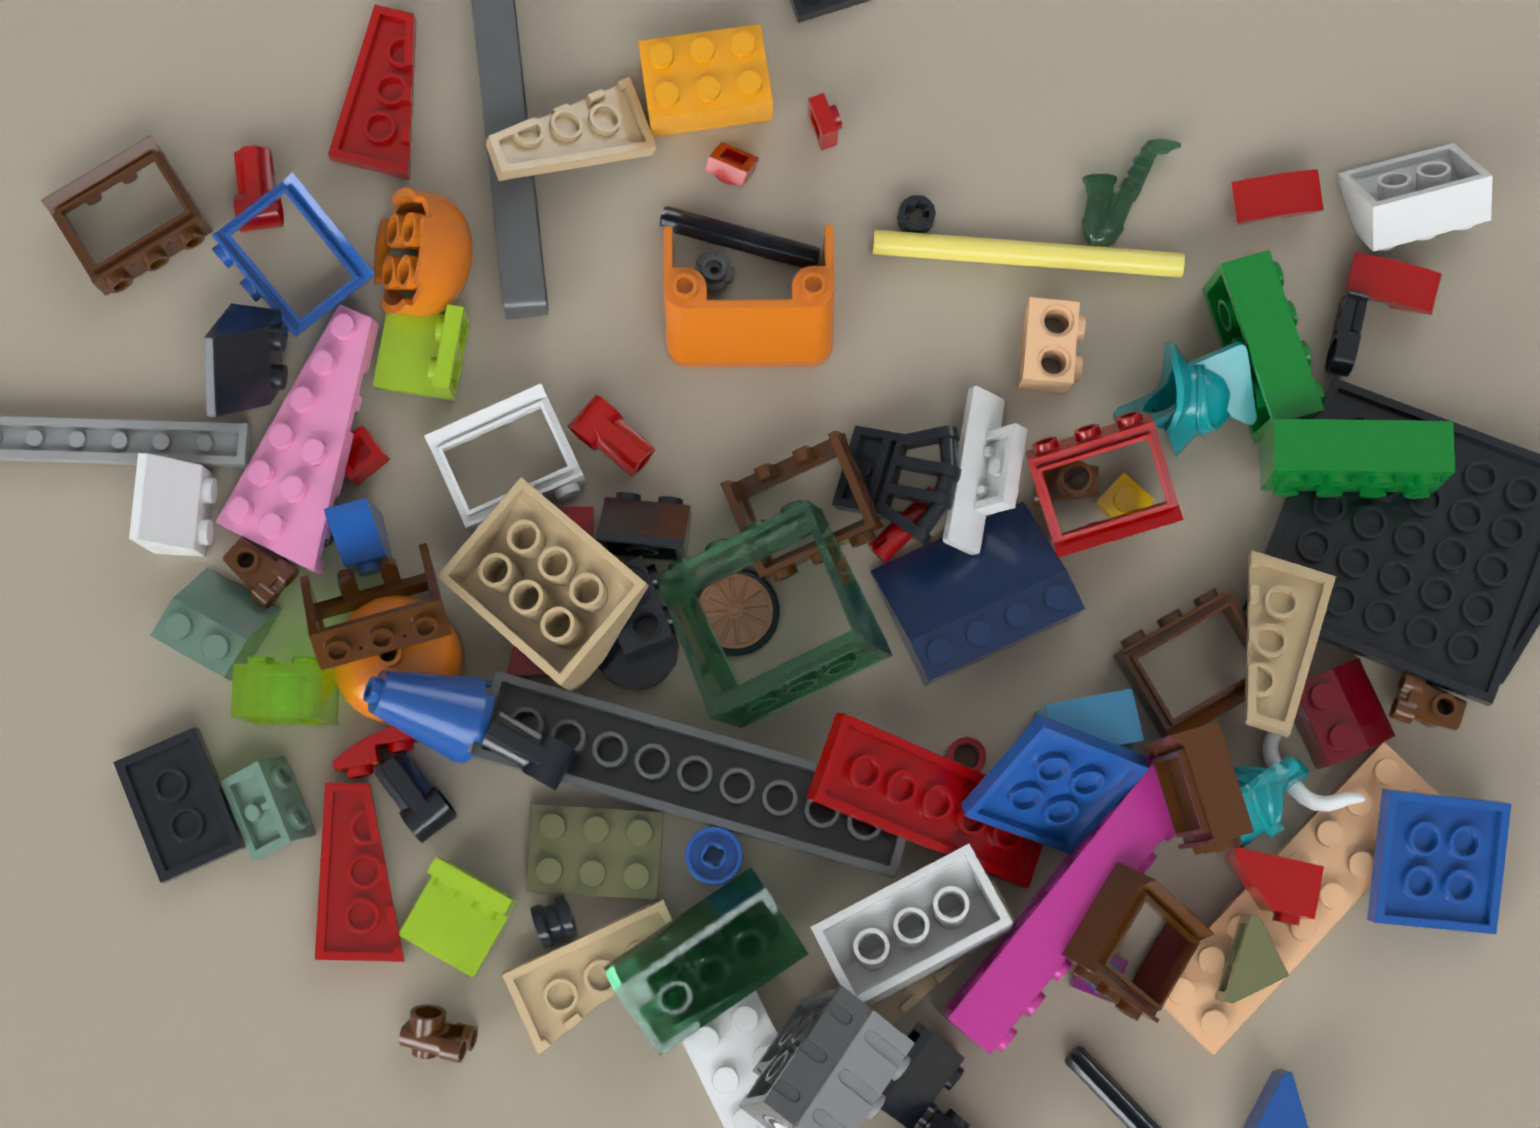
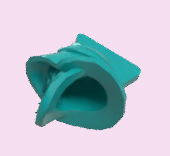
[1113,341,1257,457]

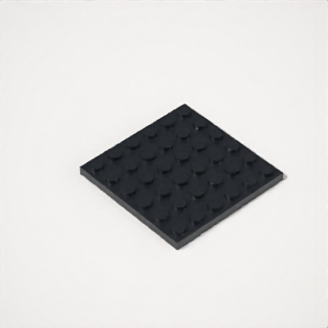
[1242,377,1540,706]

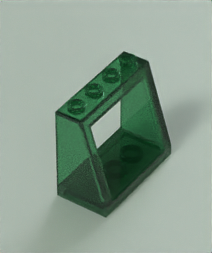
[656,500,893,728]

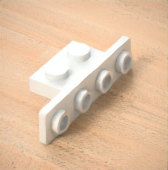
[943,385,1028,555]

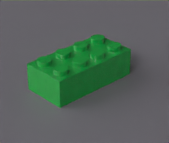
[1202,250,1325,443]
[1260,419,1455,499]

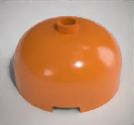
[374,187,473,318]
[332,595,465,726]

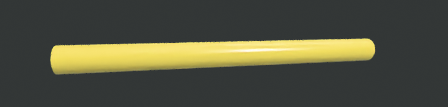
[872,229,1185,278]

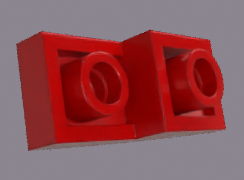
[1231,169,1324,225]
[1345,252,1442,315]
[333,726,419,779]

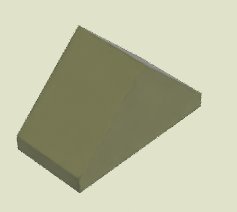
[1214,914,1289,1004]

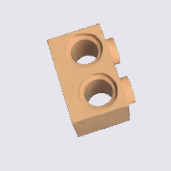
[1018,297,1086,394]

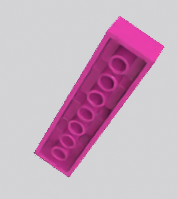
[940,753,1176,1054]

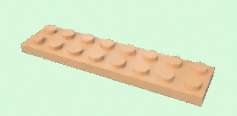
[1163,742,1440,1055]

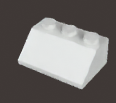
[1338,143,1493,252]

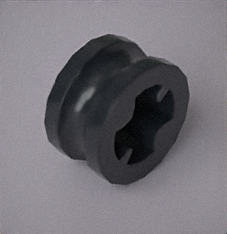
[897,195,936,233]

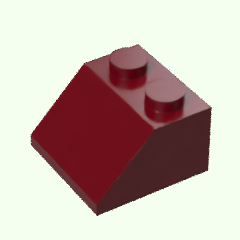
[1294,657,1396,770]

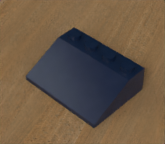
[870,501,1085,686]

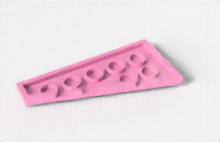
[215,304,379,576]

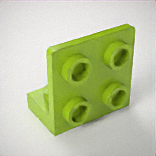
[373,304,471,401]
[399,857,519,977]

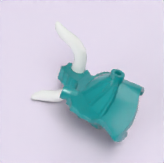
[1234,732,1365,848]

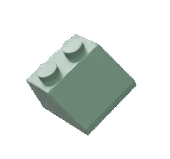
[150,568,282,683]

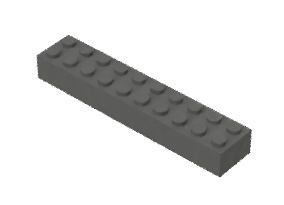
[471,671,906,878]

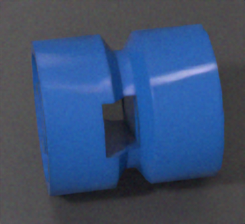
[685,827,743,885]

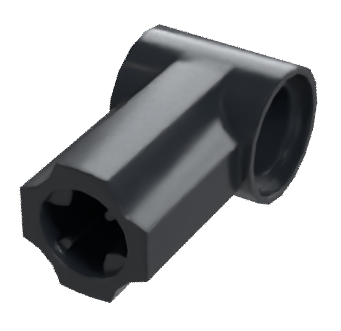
[481,712,578,791]
[374,751,458,843]

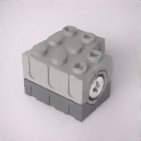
[739,986,915,1128]

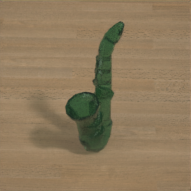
[1081,138,1181,247]

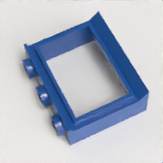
[211,172,375,338]

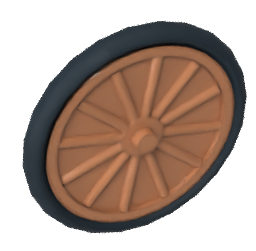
[690,567,780,656]

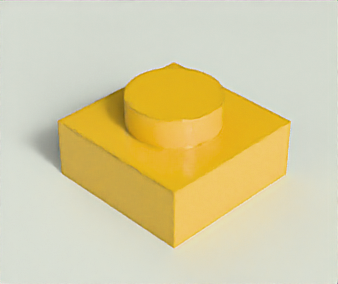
[1094,472,1155,519]

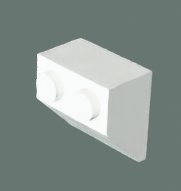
[129,453,218,557]

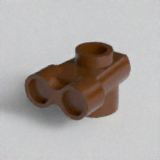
[1034,461,1099,506]
[223,537,299,609]
[1389,672,1467,730]
[399,1004,478,1063]

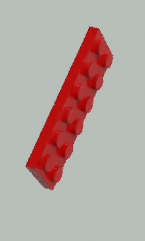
[806,713,1043,889]

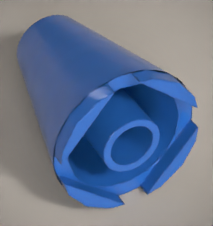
[363,670,494,764]

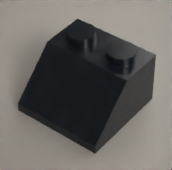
[204,303,288,417]
[596,492,692,563]
[881,1022,965,1128]

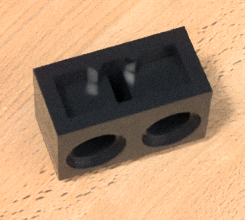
[617,555,679,660]

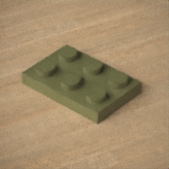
[526,804,664,900]

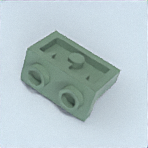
[220,756,316,862]

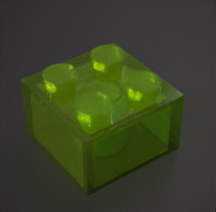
[231,656,339,726]

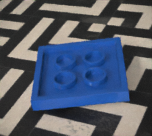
[961,714,1150,854]
[1367,789,1511,934]

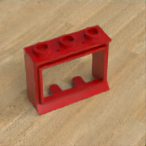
[1025,411,1184,558]

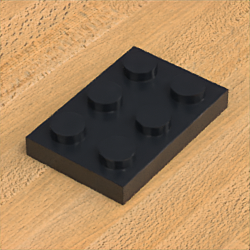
[113,727,246,883]

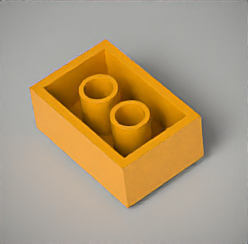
[638,24,773,137]

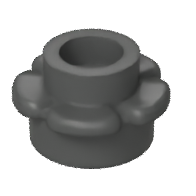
[695,252,735,291]

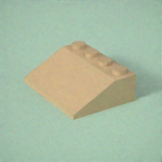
[436,477,649,693]

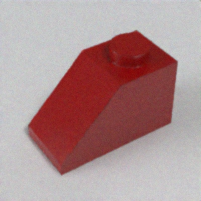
[1225,847,1324,926]

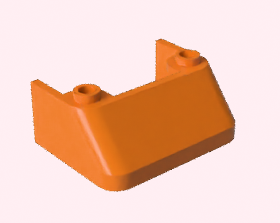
[664,225,834,368]

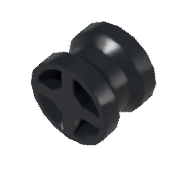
[530,895,579,948]

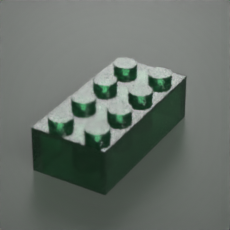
[603,867,809,1056]

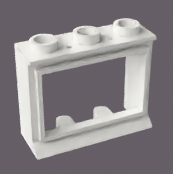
[424,383,587,535]

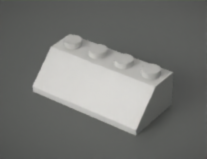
[811,844,1013,1006]

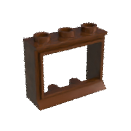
[41,136,213,296]
[720,431,884,582]
[300,543,451,671]
[1113,588,1247,738]
[1142,721,1254,855]
[1062,862,1215,1023]

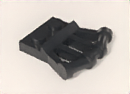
[832,425,962,546]

